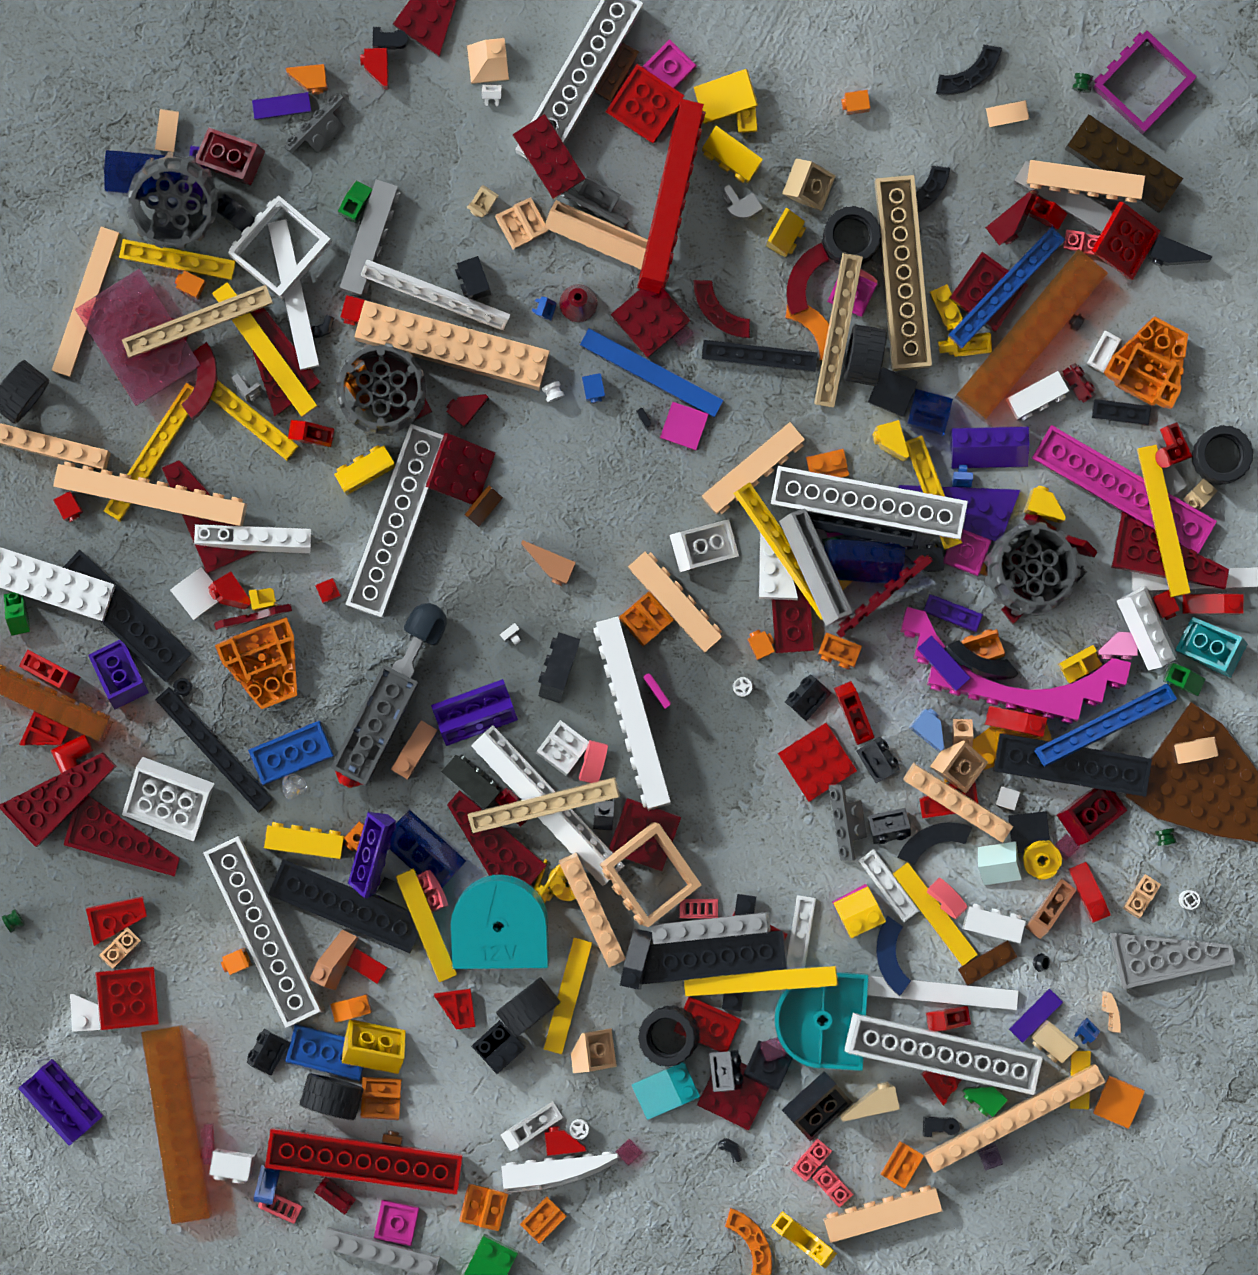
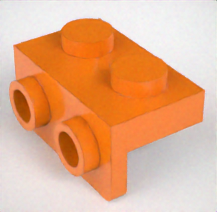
[961,629,1005,660]
[818,632,862,670]

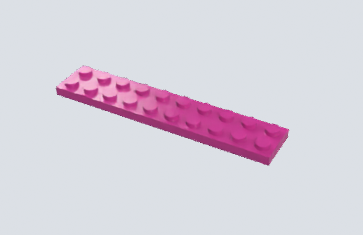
[1031,425,1217,553]

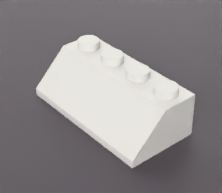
[1117,585,1177,670]

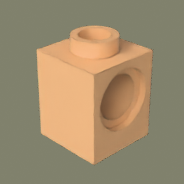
[952,719,973,747]

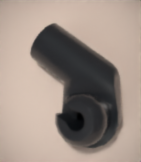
[311,315,335,338]
[718,1138,742,1163]

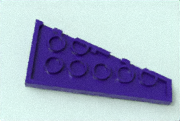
[898,485,1020,542]

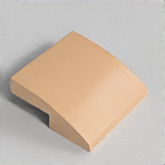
[495,197,549,250]
[1101,991,1121,1033]

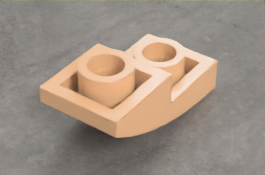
[986,100,1029,127]
[155,109,179,152]
[1174,737,1218,764]
[1123,874,1161,919]
[99,927,141,970]

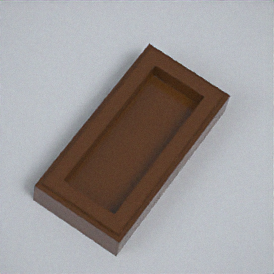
[464,486,503,527]

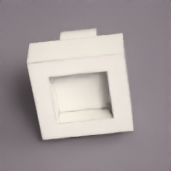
[482,85,502,106]
[500,623,521,645]

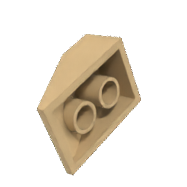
[840,1082,900,1122]

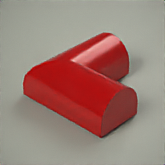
[1155,422,1192,468]
[50,734,93,773]

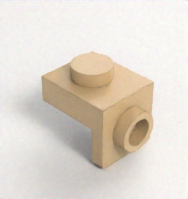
[467,185,499,218]
[1184,479,1217,510]

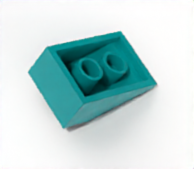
[1175,617,1248,678]
[631,1062,700,1120]

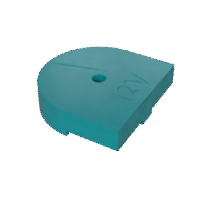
[451,875,549,969]
[774,972,868,1071]

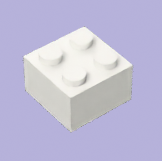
[209,1148,255,1184]

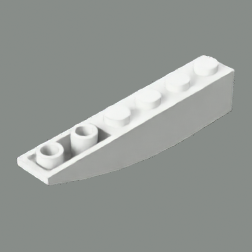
[194,525,311,553]
[502,1152,618,1193]

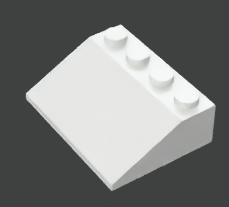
[122,757,215,841]

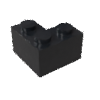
[455,256,491,300]

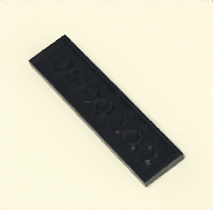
[62,549,192,682]
[993,733,1152,797]
[268,859,419,954]
[642,930,788,985]

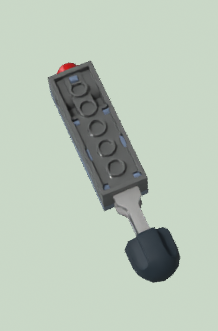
[331,603,447,788]

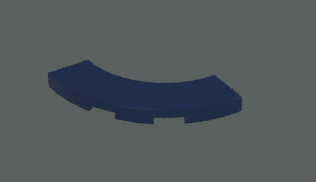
[876,916,911,997]

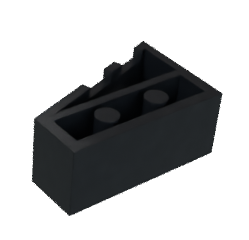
[538,632,580,703]

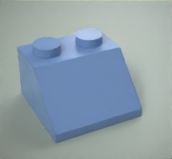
[909,708,944,752]

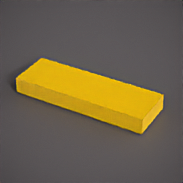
[1069,1050,1091,1109]

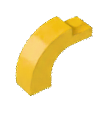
[771,1211,837,1269]

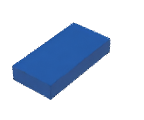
[254,1165,280,1205]

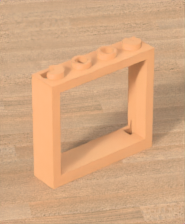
[600,822,701,927]

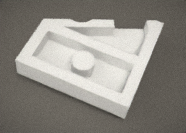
[70,994,100,1032]

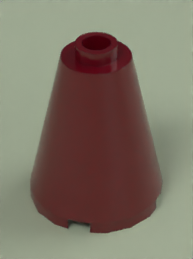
[559,284,597,323]

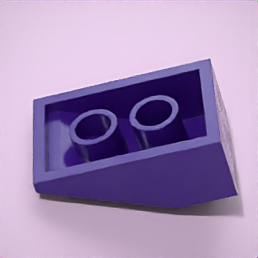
[88,640,149,710]

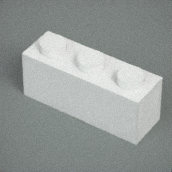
[1006,371,1069,421]
[962,904,1026,943]

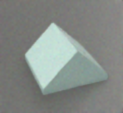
[978,842,1022,885]

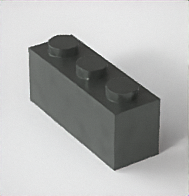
[441,754,500,809]

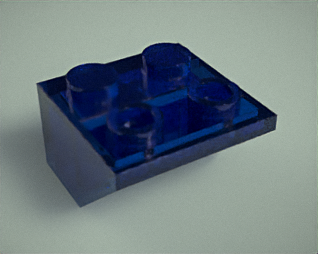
[906,389,953,436]

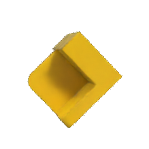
[249,588,278,612]
[1058,645,1102,683]

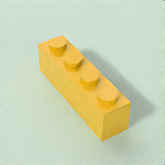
[264,822,345,859]

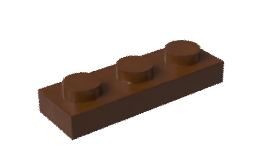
[594,43,639,102]
[958,940,1017,986]

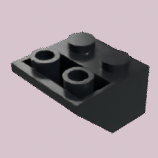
[471,1020,526,1074]

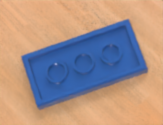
[248,721,334,785]
[285,1024,364,1081]

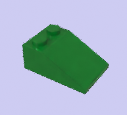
[464,1234,518,1275]

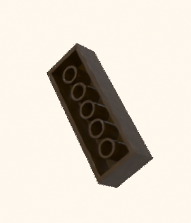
[1065,114,1184,213]

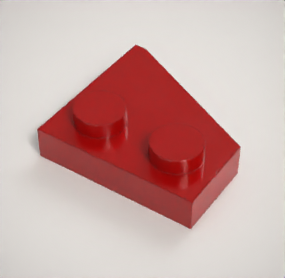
[19,710,70,746]
[434,988,476,1030]

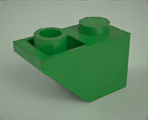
[338,180,372,223]
[4,592,30,636]
[1163,663,1206,696]
[962,1086,1008,1117]

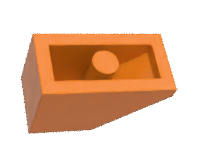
[286,64,328,94]
[221,948,252,975]
[330,994,372,1023]

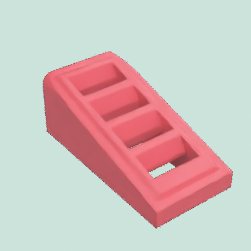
[680,899,718,918]
[258,1193,303,1224]

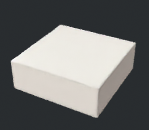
[996,786,1020,810]

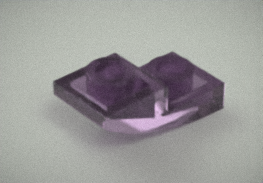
[977,1141,1003,1171]

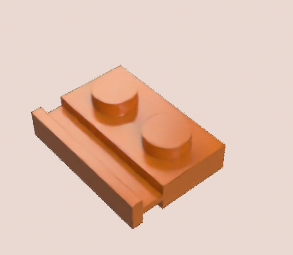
[806,449,849,478]
[880,1141,924,1189]
[520,1196,567,1244]

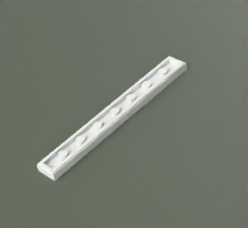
[268,219,319,370]
[360,260,510,330]
[1131,567,1258,591]
[867,976,1018,1010]

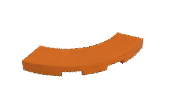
[785,305,829,361]
[725,1208,772,1275]

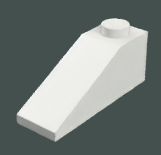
[501,1101,563,1151]

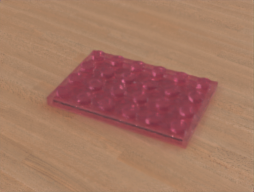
[75,268,201,406]

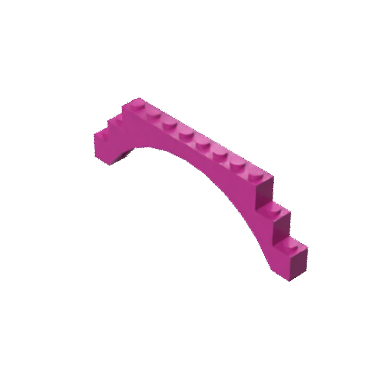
[900,607,1131,724]

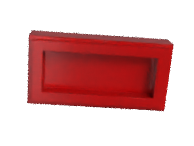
[347,947,388,984]

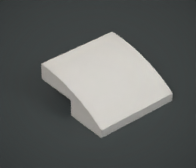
[170,567,218,620]
[536,720,589,776]

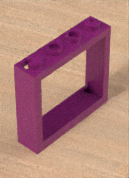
[1093,30,1197,135]

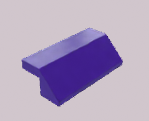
[431,679,518,746]
[18,1059,103,1146]

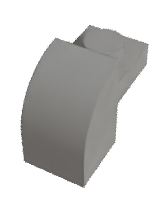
[722,184,763,220]

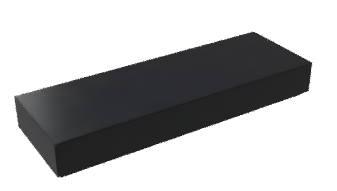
[1091,399,1151,426]

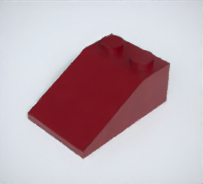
[196,127,266,186]
[985,189,1039,246]
[1056,788,1128,846]

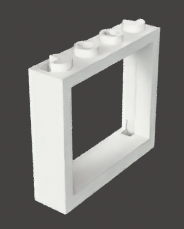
[228,195,332,300]

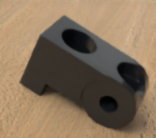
[372,27,409,49]
[923,1117,960,1137]

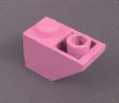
[1097,632,1138,660]

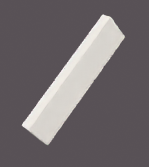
[858,849,919,922]
[785,895,816,970]

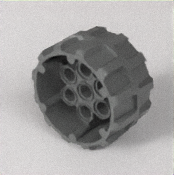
[127,152,219,249]
[336,343,426,436]
[984,522,1081,616]

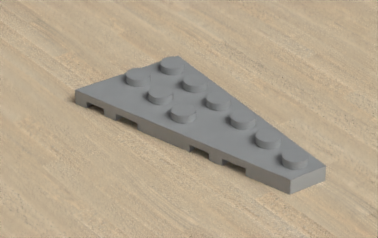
[1109,933,1236,989]

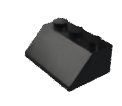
[782,1071,853,1141]

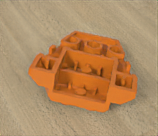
[1104,316,1188,409]
[215,617,297,710]

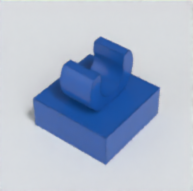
[532,296,557,321]
[952,465,973,488]
[1074,1018,1100,1044]

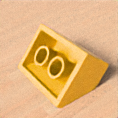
[702,126,763,184]
[334,445,395,495]
[342,1019,405,1074]

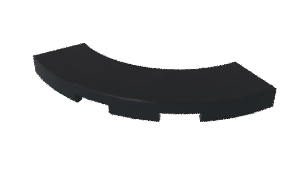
[936,44,1002,95]
[916,165,950,213]
[944,640,1019,680]
[897,822,972,865]

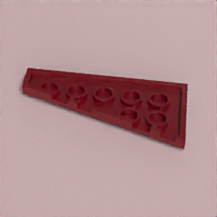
[393,0,457,58]
[250,307,321,417]
[162,460,258,573]
[1111,512,1229,589]
[836,554,933,638]
[0,753,117,847]
[447,790,547,885]
[63,795,180,877]

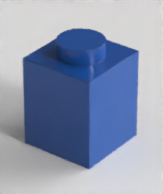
[582,373,605,403]

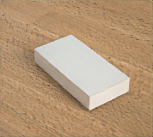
[1086,331,1122,373]

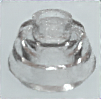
[282,774,307,799]

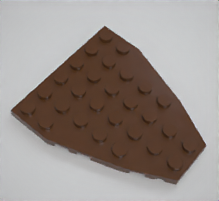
[1125,702,1258,842]

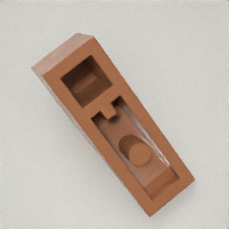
[521,540,576,586]
[391,720,438,780]
[1025,878,1076,939]
[309,930,359,990]

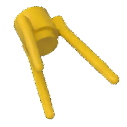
[533,859,568,904]

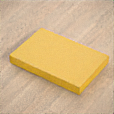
[693,69,758,124]

